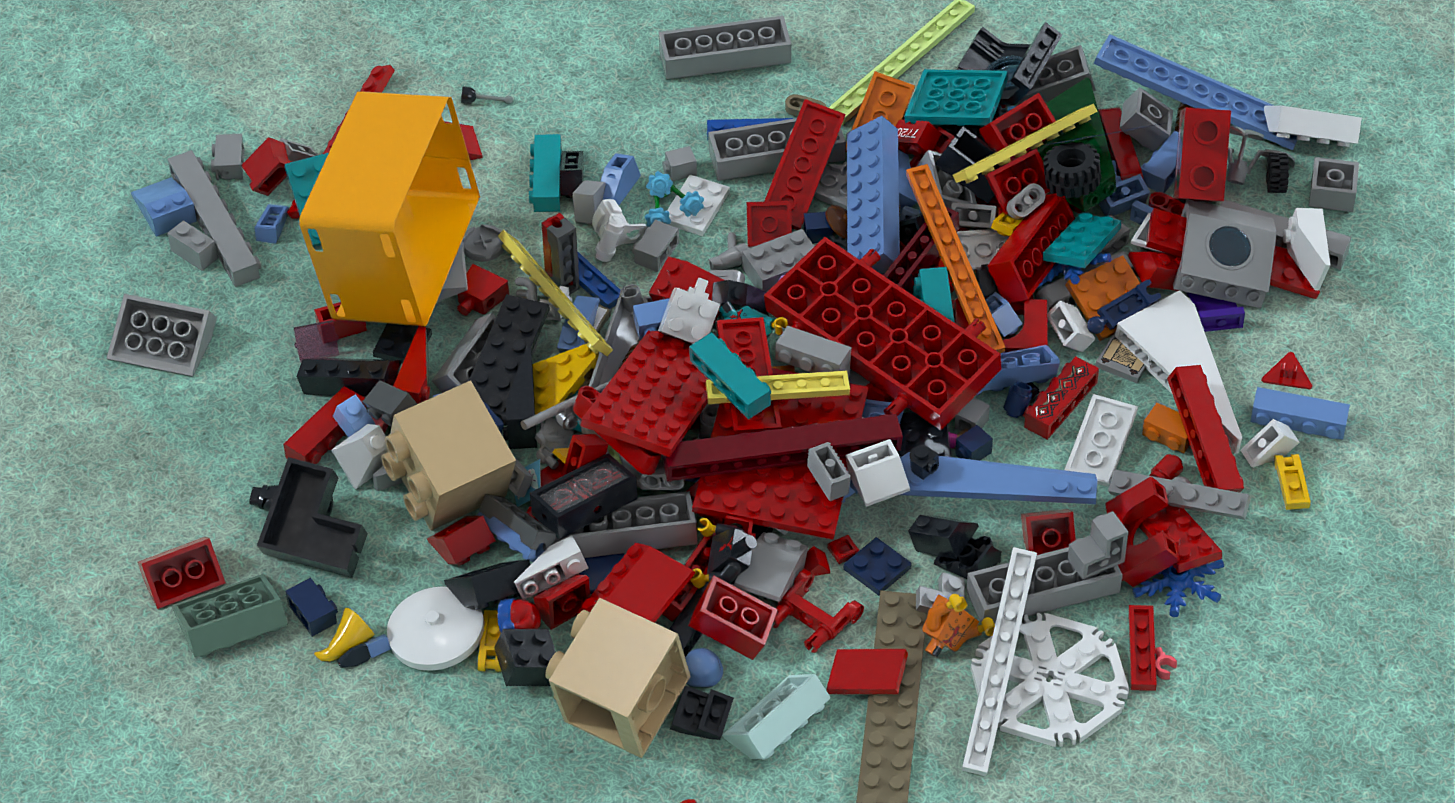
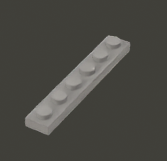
[1108,469,1251,520]

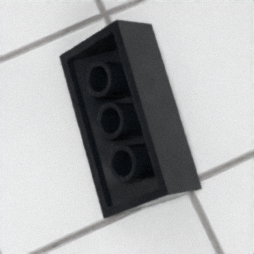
[296,358,402,397]

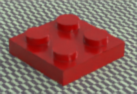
[746,201,792,247]

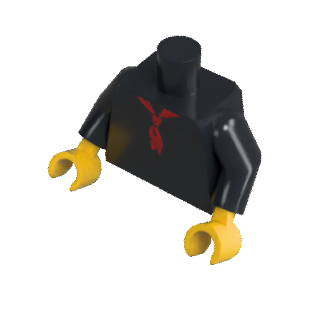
[690,518,757,588]

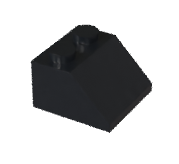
[908,515,979,559]

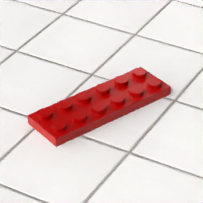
[764,99,846,230]
[717,317,782,435]

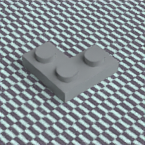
[916,572,965,613]

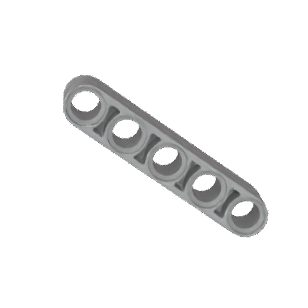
[1036,251,1137,312]

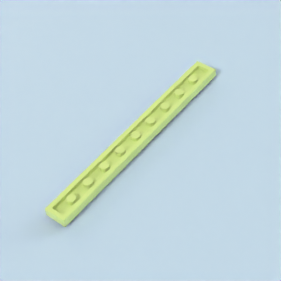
[828,0,975,126]

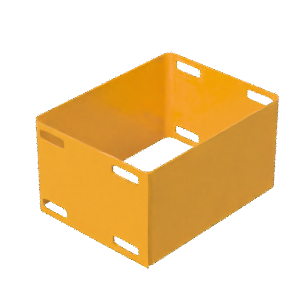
[299,91,480,326]

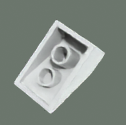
[1283,208,1330,290]

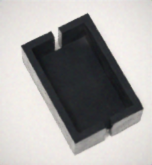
[935,127,1003,203]

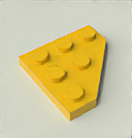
[533,343,599,414]

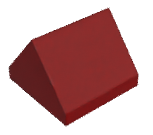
[804,546,830,576]

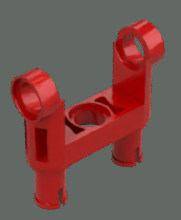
[773,569,864,653]

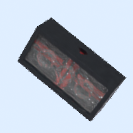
[530,453,638,539]

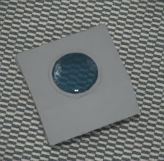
[1173,199,1277,308]

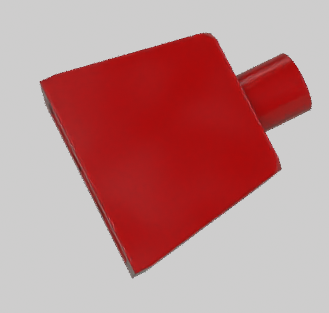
[457,264,509,316]

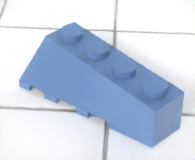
[977,345,1060,395]

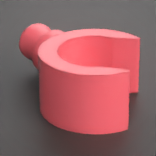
[1155,647,1177,680]

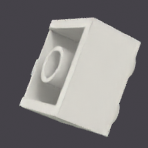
[658,278,720,344]

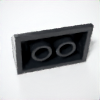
[444,559,531,610]

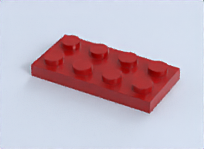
[1139,506,1222,573]

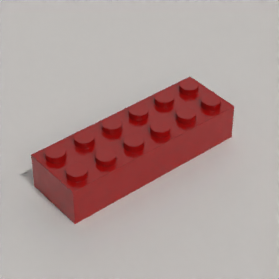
[987,193,1075,303]

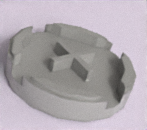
[463,225,504,262]

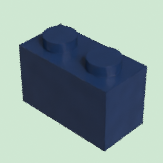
[285,577,338,637]

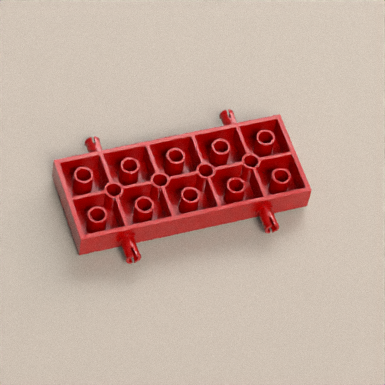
[764,237,1001,430]

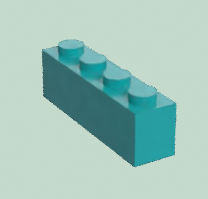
[529,134,562,212]
[689,332,771,419]

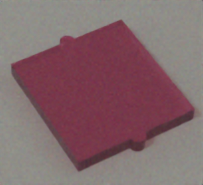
[293,320,339,363]

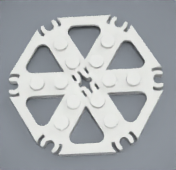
[971,613,1129,747]

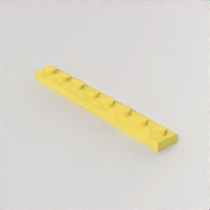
[953,104,1098,184]

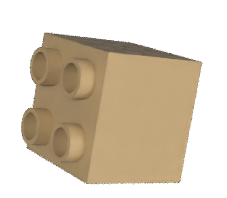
[381,381,516,531]
[546,598,691,758]

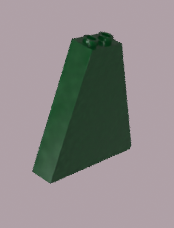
[1027,77,1116,212]

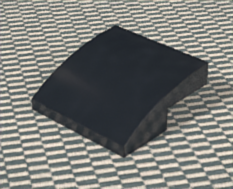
[670,685,734,740]

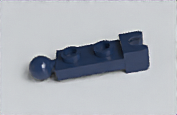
[1087,280,1161,334]

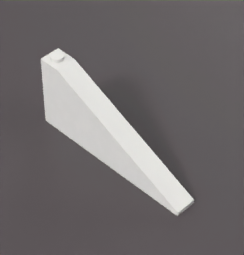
[1115,290,1242,454]

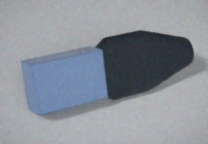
[337,634,391,668]

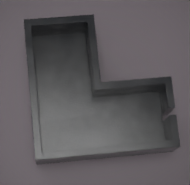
[257,457,368,578]

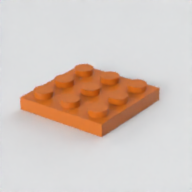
[1065,255,1140,341]

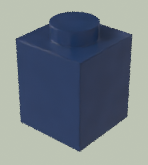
[804,212,835,244]
[955,425,993,461]

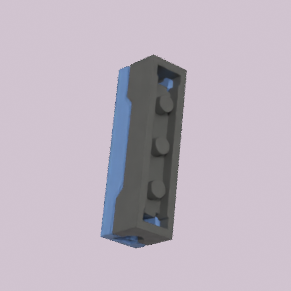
[477,494,556,562]

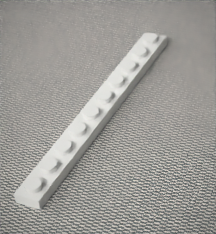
[962,547,1037,776]

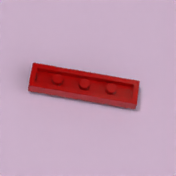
[1128,605,1157,691]

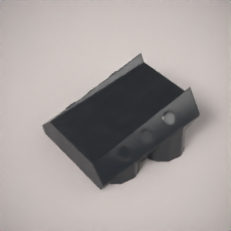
[934,536,1002,579]

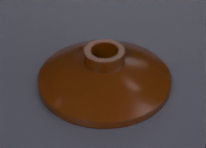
[825,205,847,239]

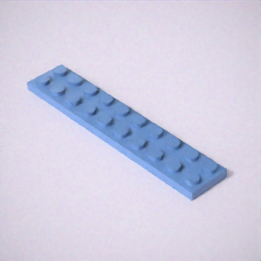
[1094,34,1297,150]

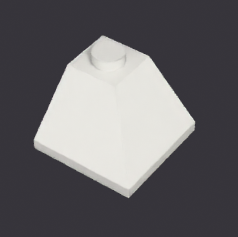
[332,424,387,489]

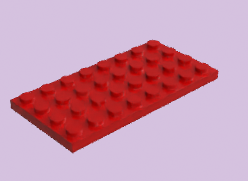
[581,330,709,457]

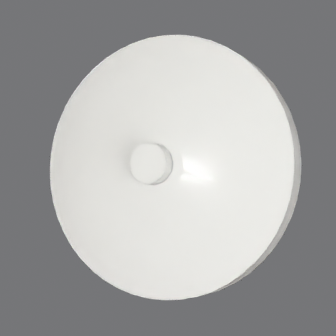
[387,587,484,671]

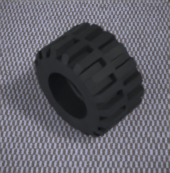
[1043,142,1101,198]

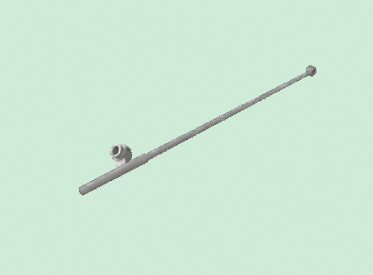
[521,332,717,430]

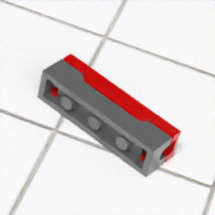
[541,212,580,295]

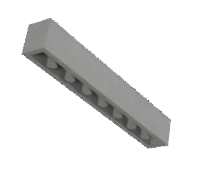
[168,150,261,287]

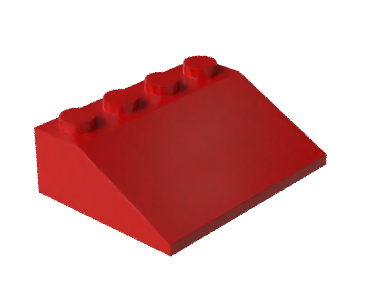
[576,542,695,623]

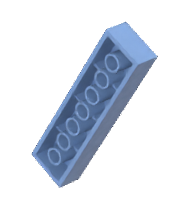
[847,116,900,275]

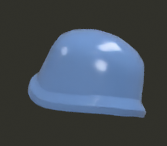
[685,648,723,687]

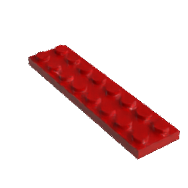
[1145,208,1320,299]

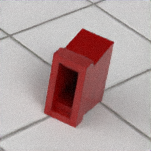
[241,137,293,196]

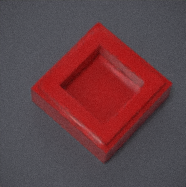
[827,535,860,564]

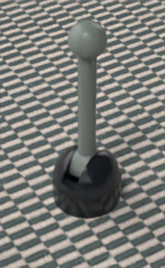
[461,86,513,104]

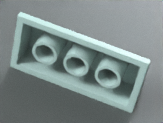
[722,674,831,760]

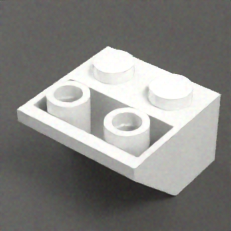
[846,439,910,507]

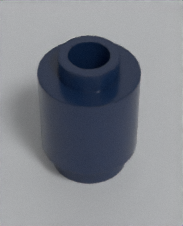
[1003,381,1032,418]

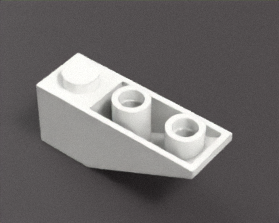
[514,535,588,600]

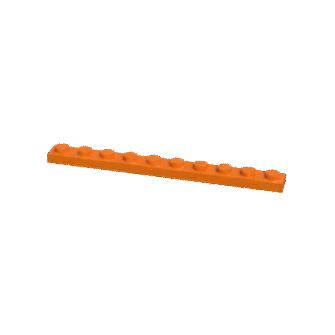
[906,164,1005,353]

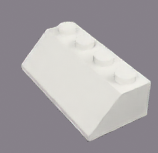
[1264,106,1362,147]

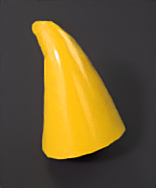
[314,608,375,662]

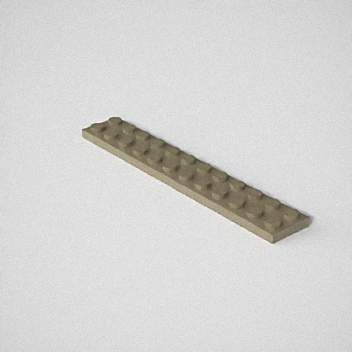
[856,590,927,803]

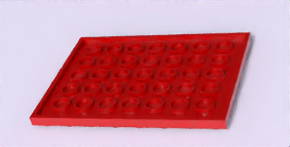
[692,368,869,540]

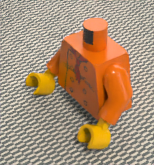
[922,594,995,658]

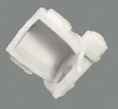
[592,199,647,262]

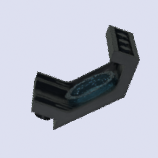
[955,22,1062,105]

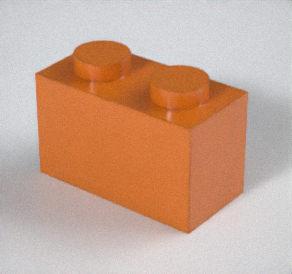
[1142,403,1190,454]

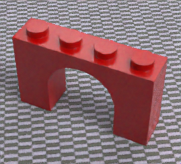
[955,298,1048,353]
[1105,476,1180,587]

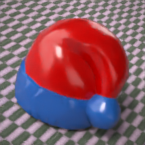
[498,599,541,632]

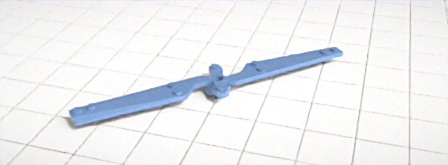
[685,452,1097,504]

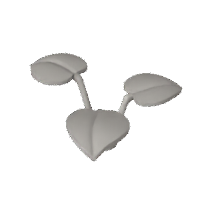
[1227,126,1295,185]

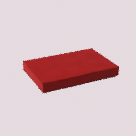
[826,649,908,694]

